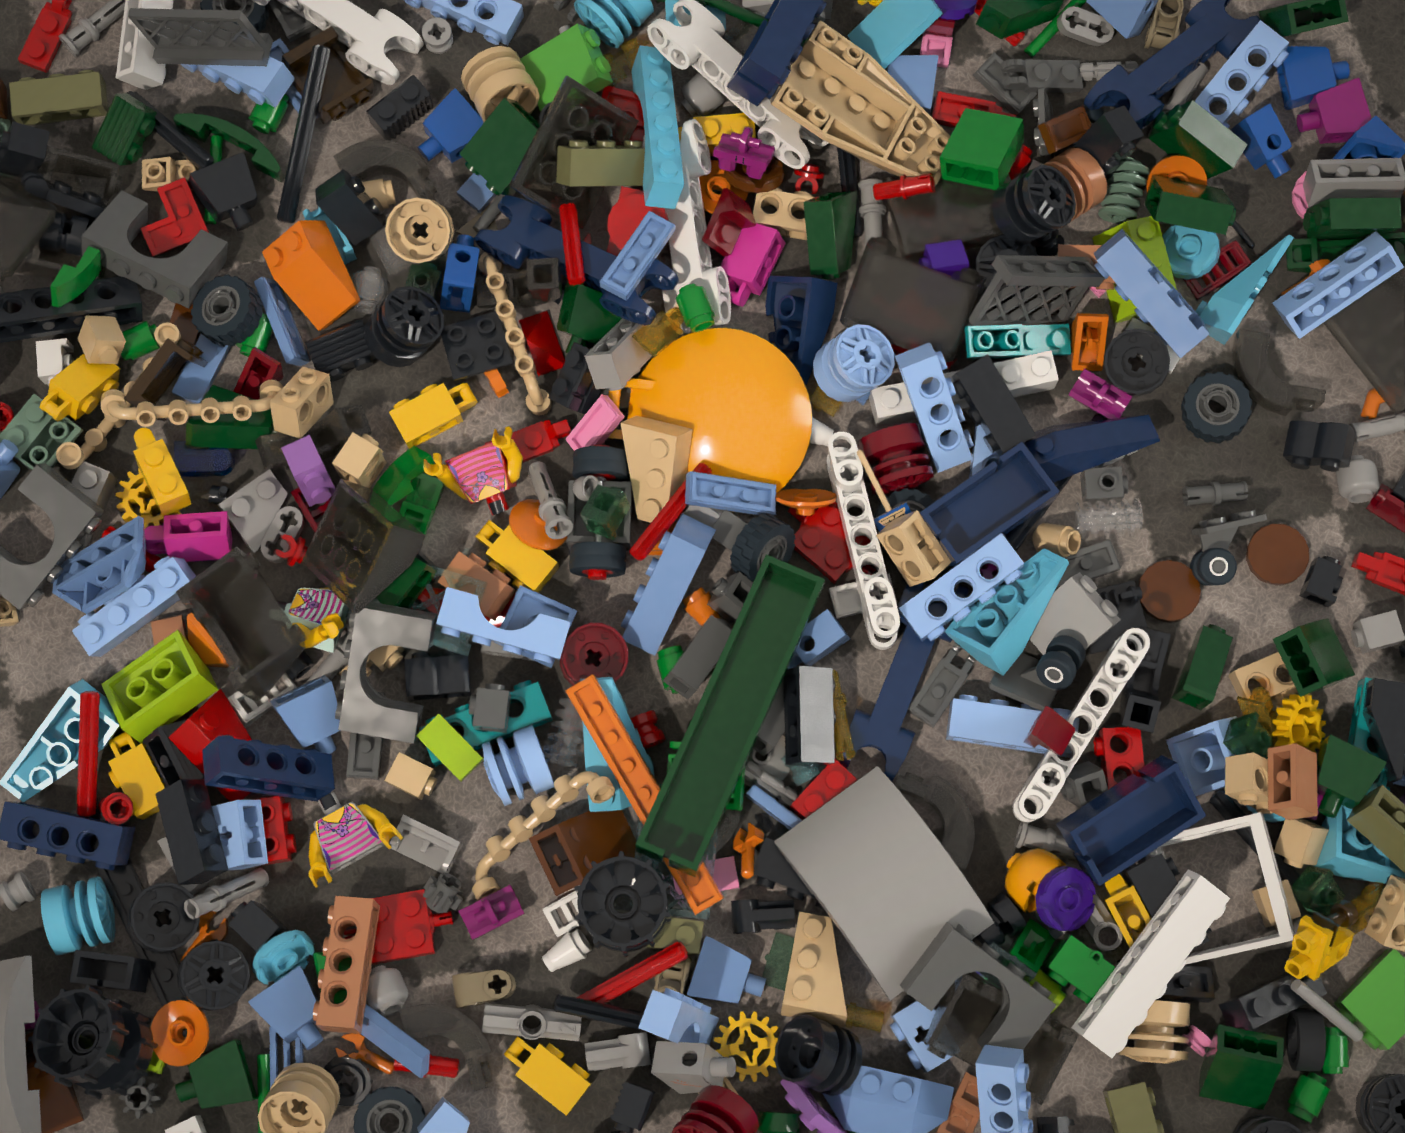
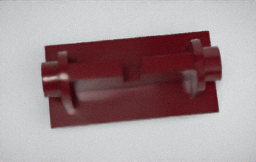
[1366,483,1405,533]

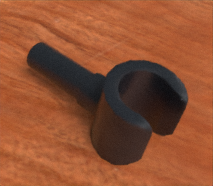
[209,485,230,504]

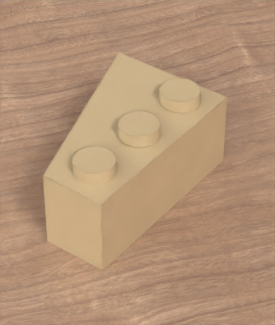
[620,415,693,523]
[781,911,847,1027]

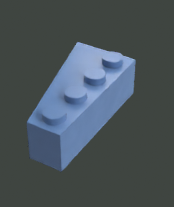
[1094,229,1210,358]
[621,513,716,656]

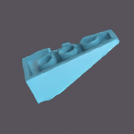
[1196,234,1294,345]
[945,548,1069,676]
[580,677,655,812]
[0,679,120,802]
[1314,805,1405,884]

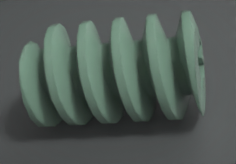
[1098,156,1150,224]

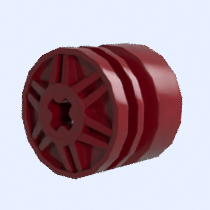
[858,423,934,495]
[560,623,628,686]
[672,1085,759,1133]

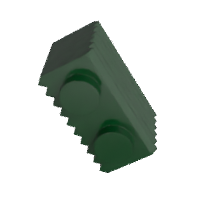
[91,93,157,166]

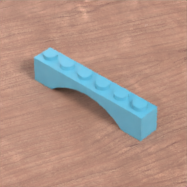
[631,45,684,209]

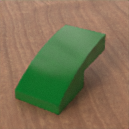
[50,246,101,308]
[371,446,434,507]
[395,472,445,540]

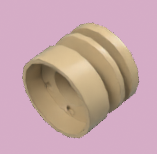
[461,46,540,122]
[385,198,455,263]
[1119,1000,1190,1064]
[258,1063,340,1133]

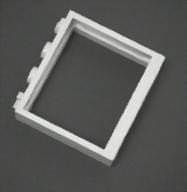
[1146,812,1295,965]

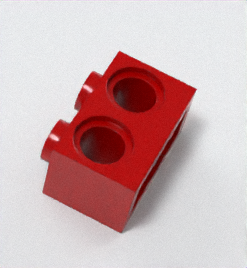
[1093,727,1144,790]

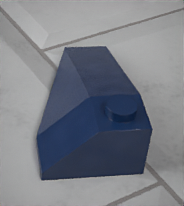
[765,276,838,386]
[1024,415,1160,483]

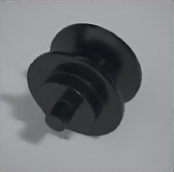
[1030,229,1064,256]

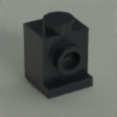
[1299,556,1343,607]

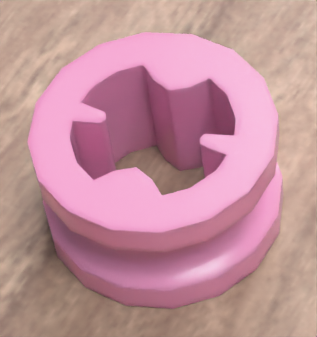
[1182,1025,1211,1057]

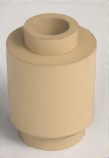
[362,178,396,209]
[1032,523,1081,557]

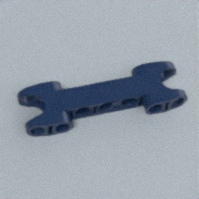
[1084,0,1264,130]
[474,195,679,325]
[839,582,968,782]

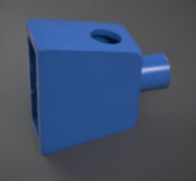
[1276,46,1350,110]
[417,88,484,163]
[1230,103,1292,179]
[440,234,480,313]

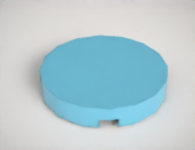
[1163,225,1221,280]
[252,930,315,985]

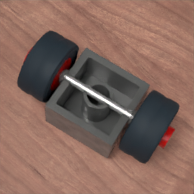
[567,445,632,580]

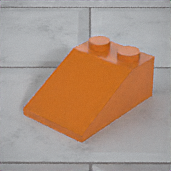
[262,220,361,331]

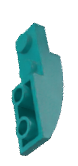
[965,324,1071,359]

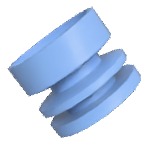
[813,324,895,402]
[482,725,554,806]

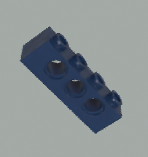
[202,735,335,802]
[0,801,135,870]

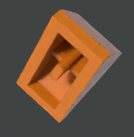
[1071,313,1109,371]

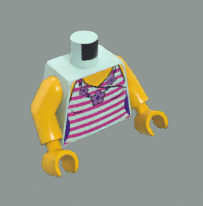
[271,565,362,653]

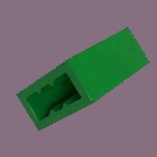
[940,108,1024,190]

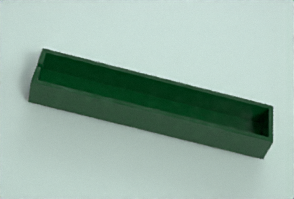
[636,554,825,878]

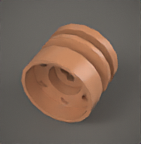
[1043,148,1107,228]

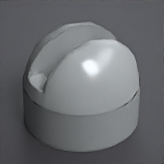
[572,475,600,501]

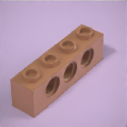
[313,896,380,1034]

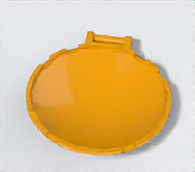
[608,328,812,513]

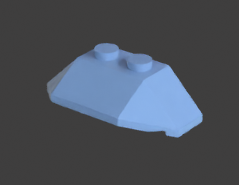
[52,516,146,614]
[823,1065,954,1133]

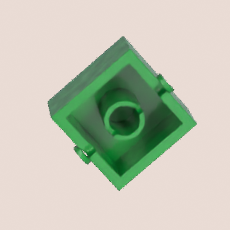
[1044,933,1116,1004]

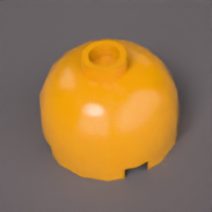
[1005,848,1067,913]

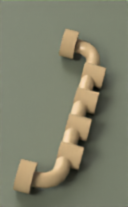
[478,253,552,415]
[56,322,181,469]
[101,380,283,427]
[472,771,615,901]

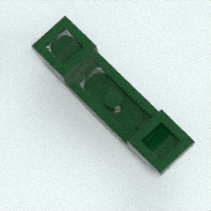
[173,113,285,182]
[1286,232,1405,273]

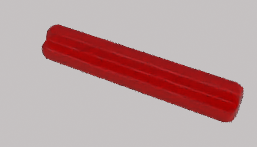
[559,202,585,286]

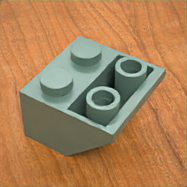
[0,394,83,470]

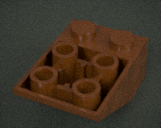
[529,810,644,899]
[25,1032,84,1133]

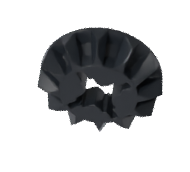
[324,1054,373,1106]

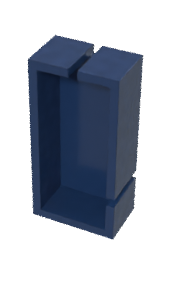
[726,0,827,106]
[920,442,1060,569]
[1056,755,1206,886]

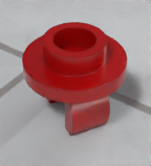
[794,163,824,194]
[273,534,308,567]

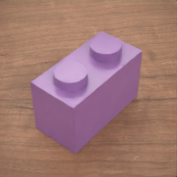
[281,435,338,507]

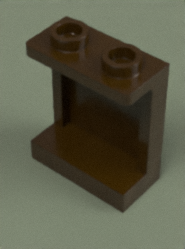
[282,26,374,124]
[124,338,208,422]

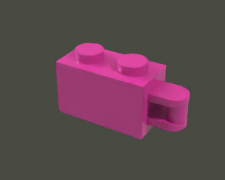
[721,223,786,307]
[145,511,232,562]

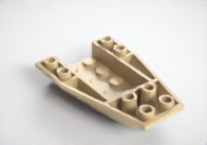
[770,20,950,186]

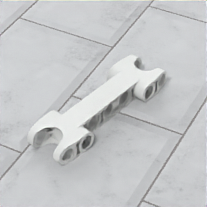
[252,0,424,85]
[647,0,828,169]
[643,119,731,336]
[826,432,900,650]
[1012,628,1150,822]

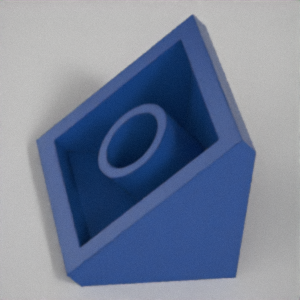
[1332,115,1405,159]

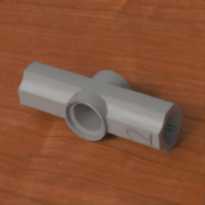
[482,1003,582,1041]

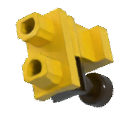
[1284,900,1359,981]

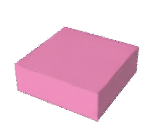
[920,33,953,68]

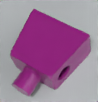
[1296,78,1372,144]

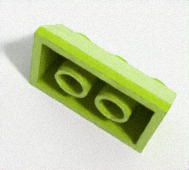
[1092,216,1177,323]
[101,630,219,743]

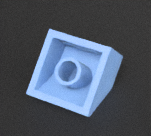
[1166,716,1250,797]

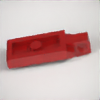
[18,0,72,73]
[932,91,1017,128]
[485,419,571,463]
[1351,552,1405,595]

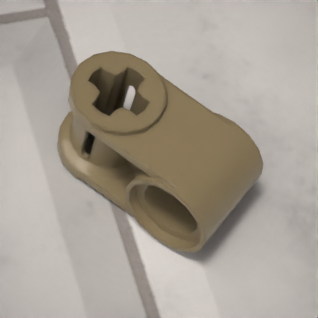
[1144,0,1184,49]
[654,958,692,994]
[452,970,516,1008]

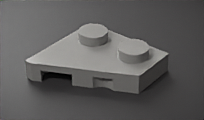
[218,469,288,553]

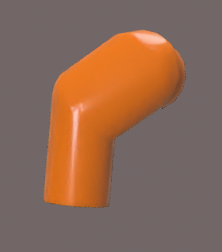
[1360,382,1401,420]

